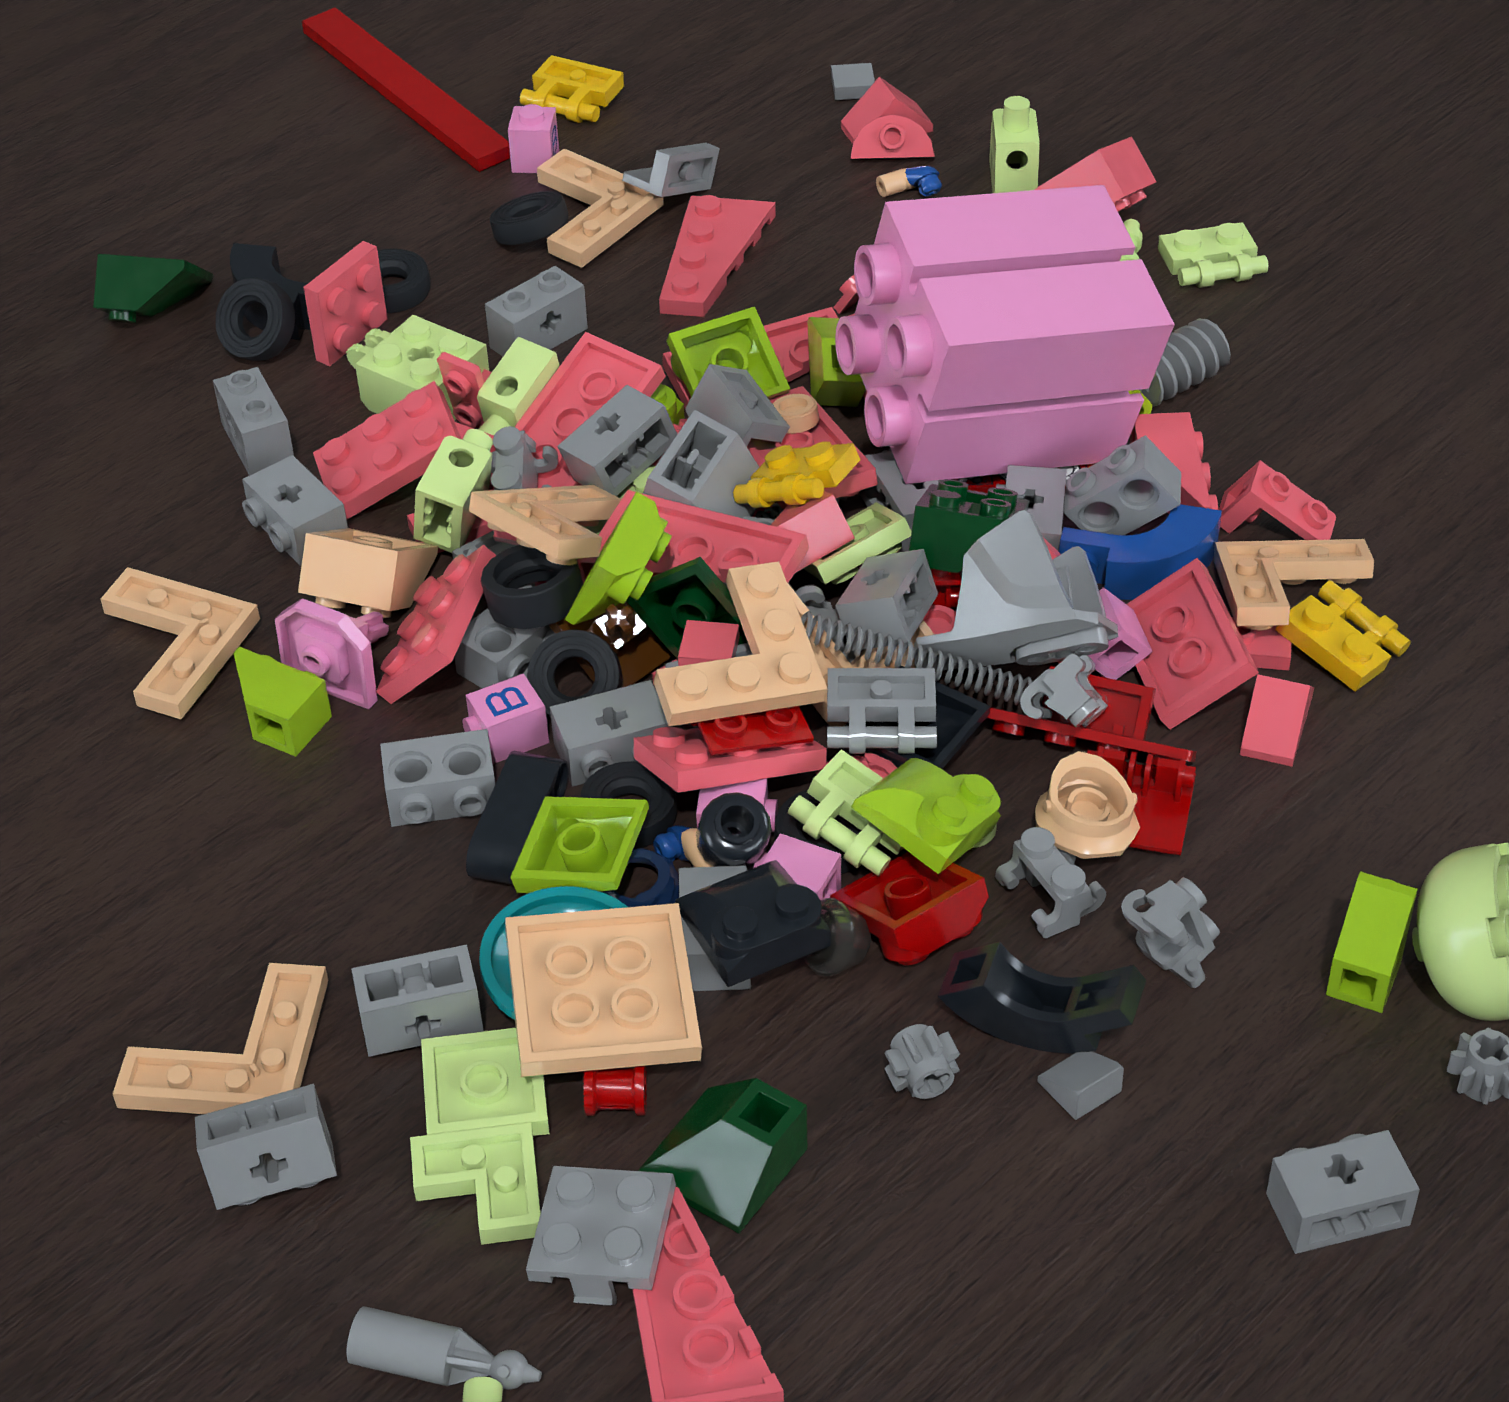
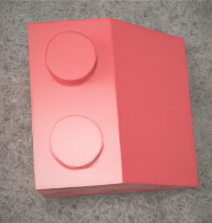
[1034,137,1157,212]

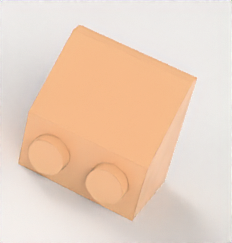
[298,528,438,618]

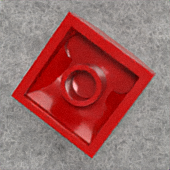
[830,852,989,965]

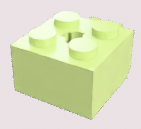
[346,315,489,421]

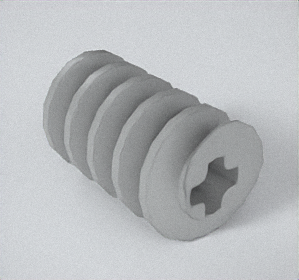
[1140,318,1231,407]

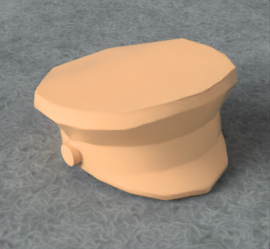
[1035,751,1140,859]

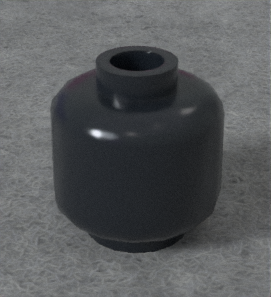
[696,792,772,869]

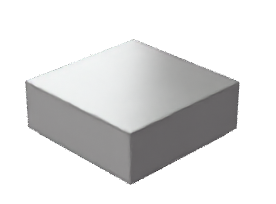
[831,63,875,100]

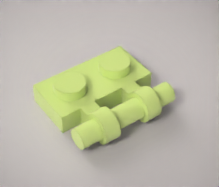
[1158,222,1268,288]
[788,749,903,876]

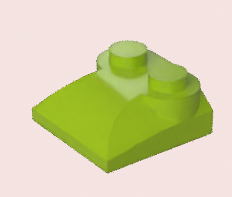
[666,306,790,399]
[565,492,672,625]
[851,758,1001,874]
[510,796,649,893]

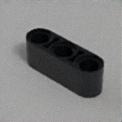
[466,751,568,885]

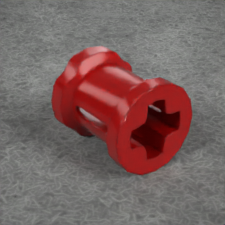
[584,1066,647,1116]

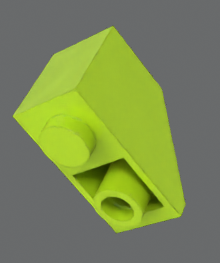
[807,317,866,407]
[233,647,332,757]
[1326,871,1418,1013]

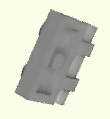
[827,668,937,754]

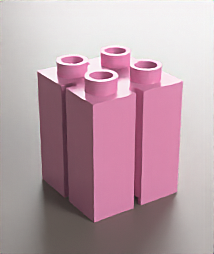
[835,185,1175,484]

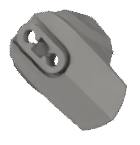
[914,510,1118,671]

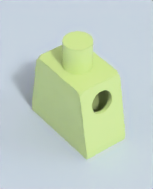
[989,96,1039,193]
[477,337,560,436]
[413,429,493,553]

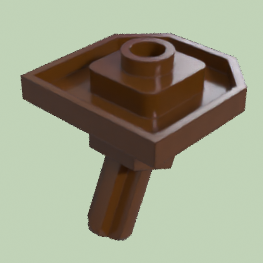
[549,602,671,688]

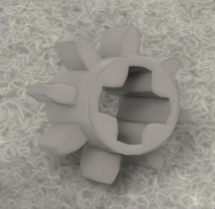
[884,1024,960,1099]
[1447,1028,1509,1104]

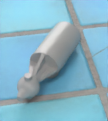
[346,1306,542,1390]

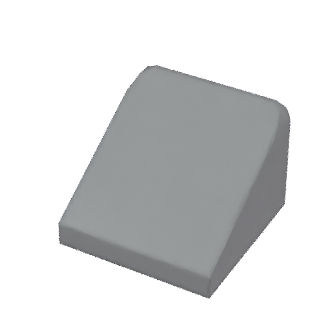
[1037,1051,1124,1120]

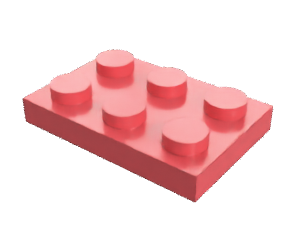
[313,381,461,520]
[376,544,496,704]
[1127,558,1259,730]
[634,727,827,793]

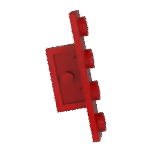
[986,666,1197,765]

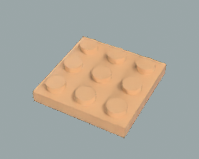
[505,903,702,1077]

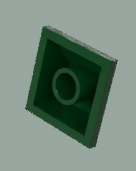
[93,254,213,323]
[626,557,748,659]

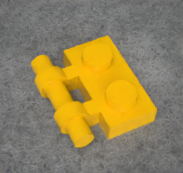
[520,55,624,123]
[733,441,861,508]
[1275,580,1411,692]

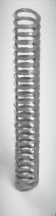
[801,611,1042,705]

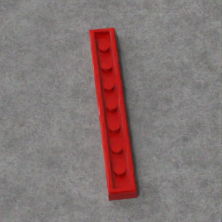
[302,7,510,172]

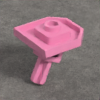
[275,598,389,709]

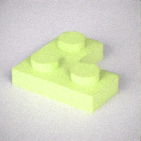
[410,1122,541,1245]

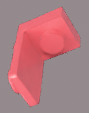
[437,352,492,429]
[1219,460,1336,540]

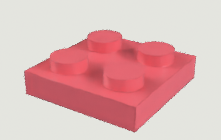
[303,241,388,366]

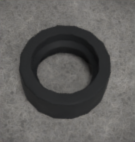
[481,545,583,629]

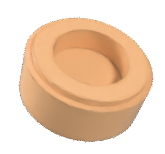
[773,394,819,434]

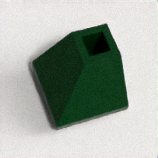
[909,479,1029,573]
[638,1078,808,1234]

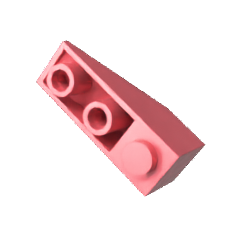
[1130,412,1218,514]

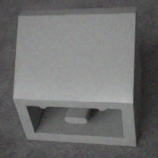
[643,409,759,518]

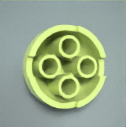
[1412,843,1509,1021]

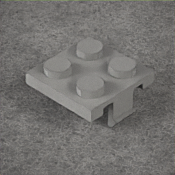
[526,1166,676,1305]

